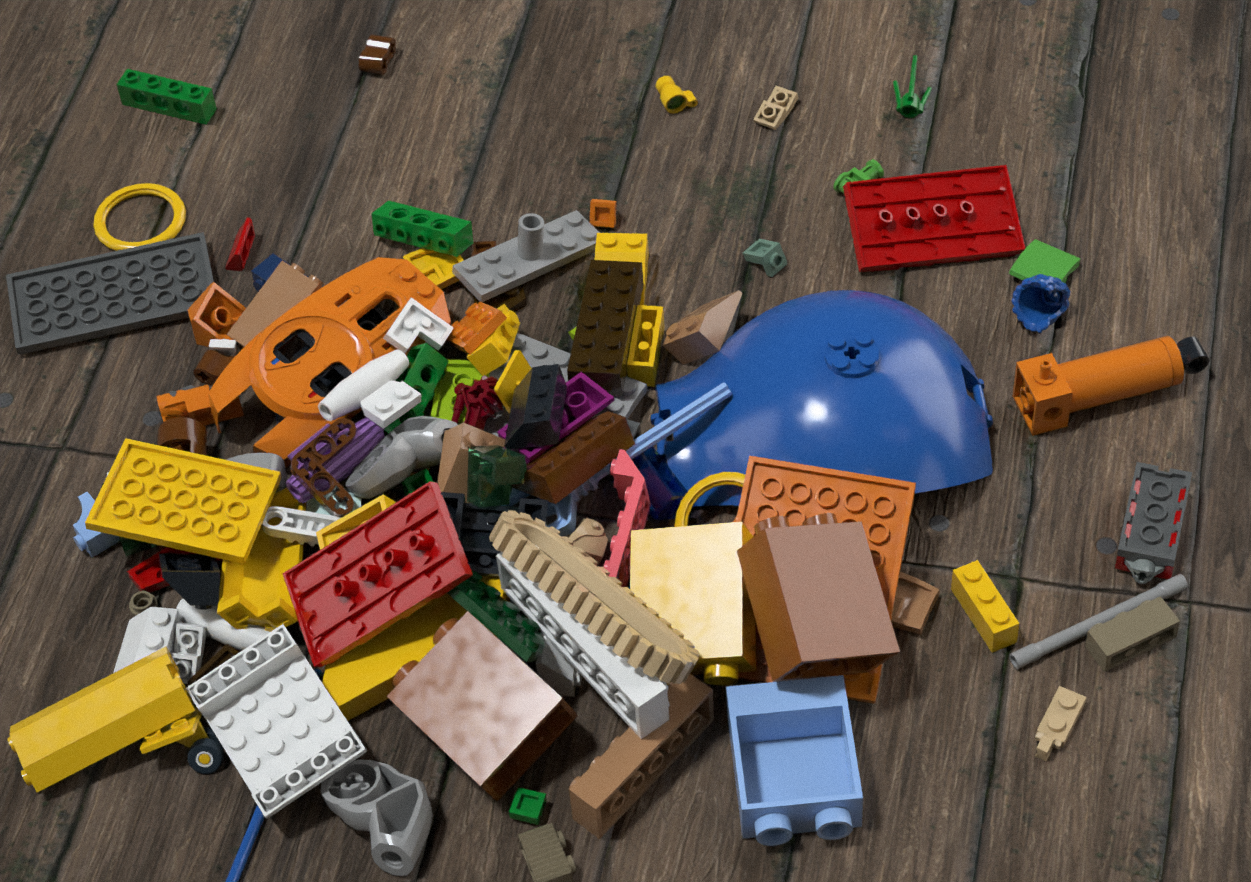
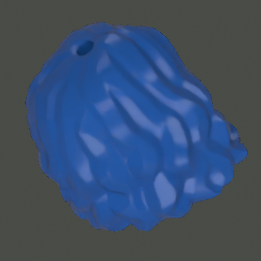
[1012,274,1070,333]

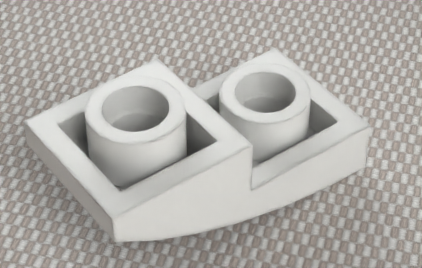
[170,623,206,684]

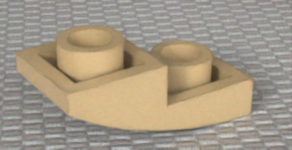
[753,86,799,130]

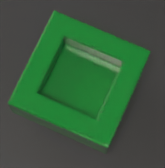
[509,787,547,825]

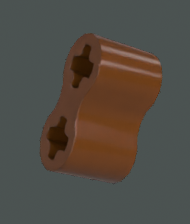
[359,34,396,75]
[193,350,235,385]

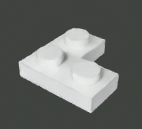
[383,298,453,353]

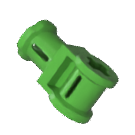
[833,159,884,194]

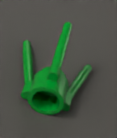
[893,55,932,118]

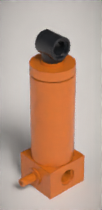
[1012,336,1210,436]

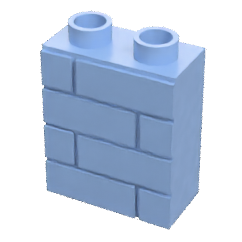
[726,675,863,846]

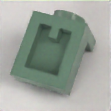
[743,238,787,277]

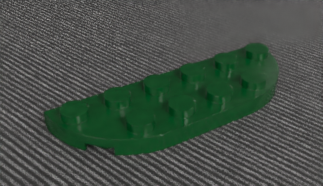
[447,570,545,662]

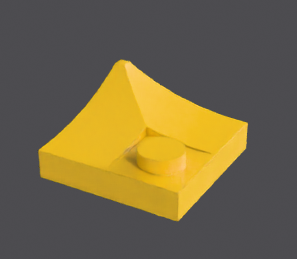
[403,248,464,290]

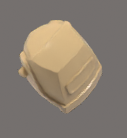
[569,518,608,565]

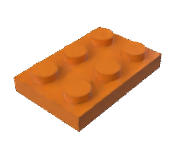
[446,302,507,355]

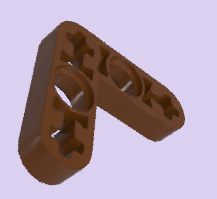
[290,418,356,517]

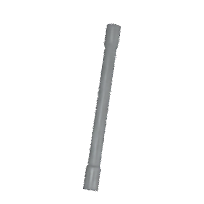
[1009,574,1188,669]

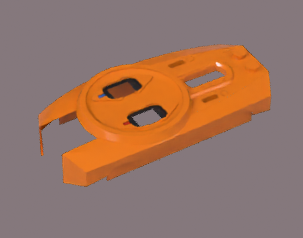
[209,257,451,468]

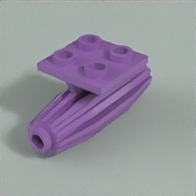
[286,417,385,503]

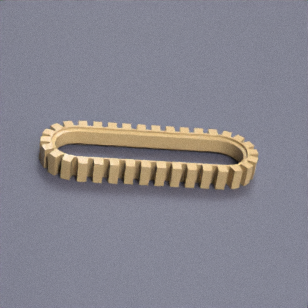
[489,510,699,684]

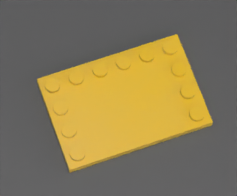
[85,438,282,564]

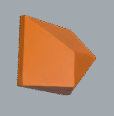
[187,282,246,347]

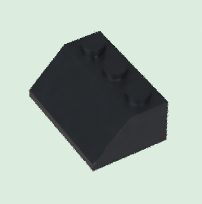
[504,364,567,450]
[159,553,220,610]

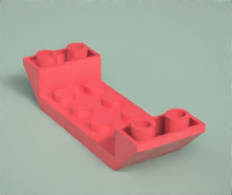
[604,449,651,587]

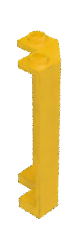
[217,487,307,632]
[7,646,195,792]

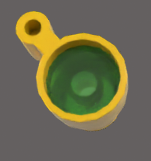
[655,76,698,114]

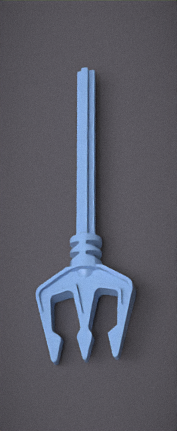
[497,382,732,536]

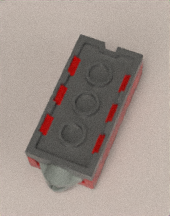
[1115,462,1192,584]

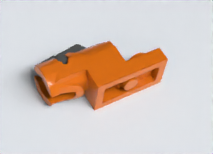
[156,385,244,426]

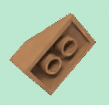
[663,290,743,365]
[437,423,506,505]

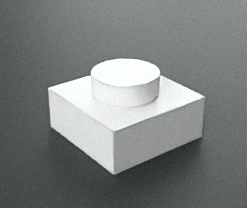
[209,339,239,357]

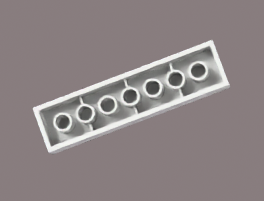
[496,544,670,739]

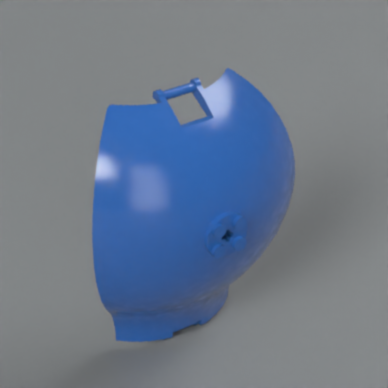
[650,290,993,508]

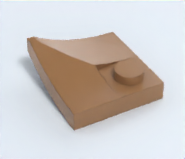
[891,572,940,635]

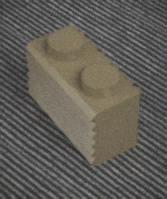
[518,823,576,882]

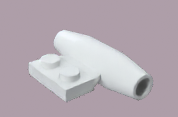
[318,349,421,429]
[176,599,270,651]

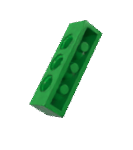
[116,69,217,125]
[371,200,473,257]
[383,343,449,436]

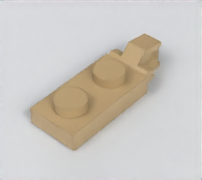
[1035,686,1086,761]

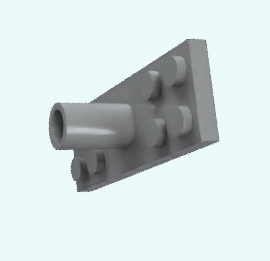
[452,210,600,302]

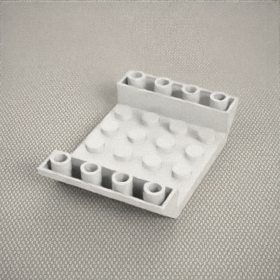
[185,624,367,819]

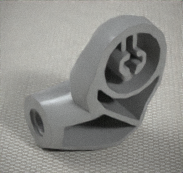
[346,416,458,499]
[321,759,433,876]

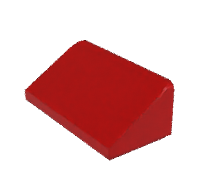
[225,218,255,271]

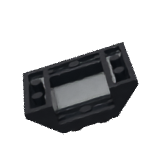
[441,492,548,577]

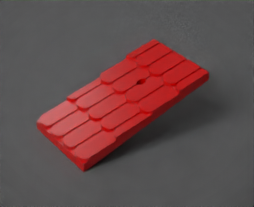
[843,165,1026,272]
[282,482,473,667]

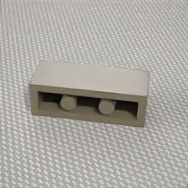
[1085,596,1180,672]

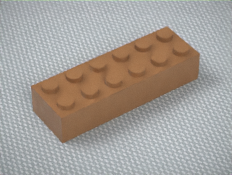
[569,674,714,839]

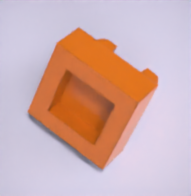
[590,199,617,228]

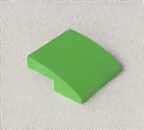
[1009,239,1081,284]

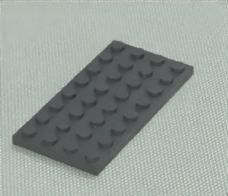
[6,232,214,355]

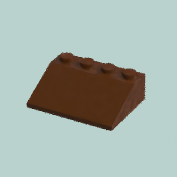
[503,411,635,504]

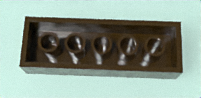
[567,260,644,396]

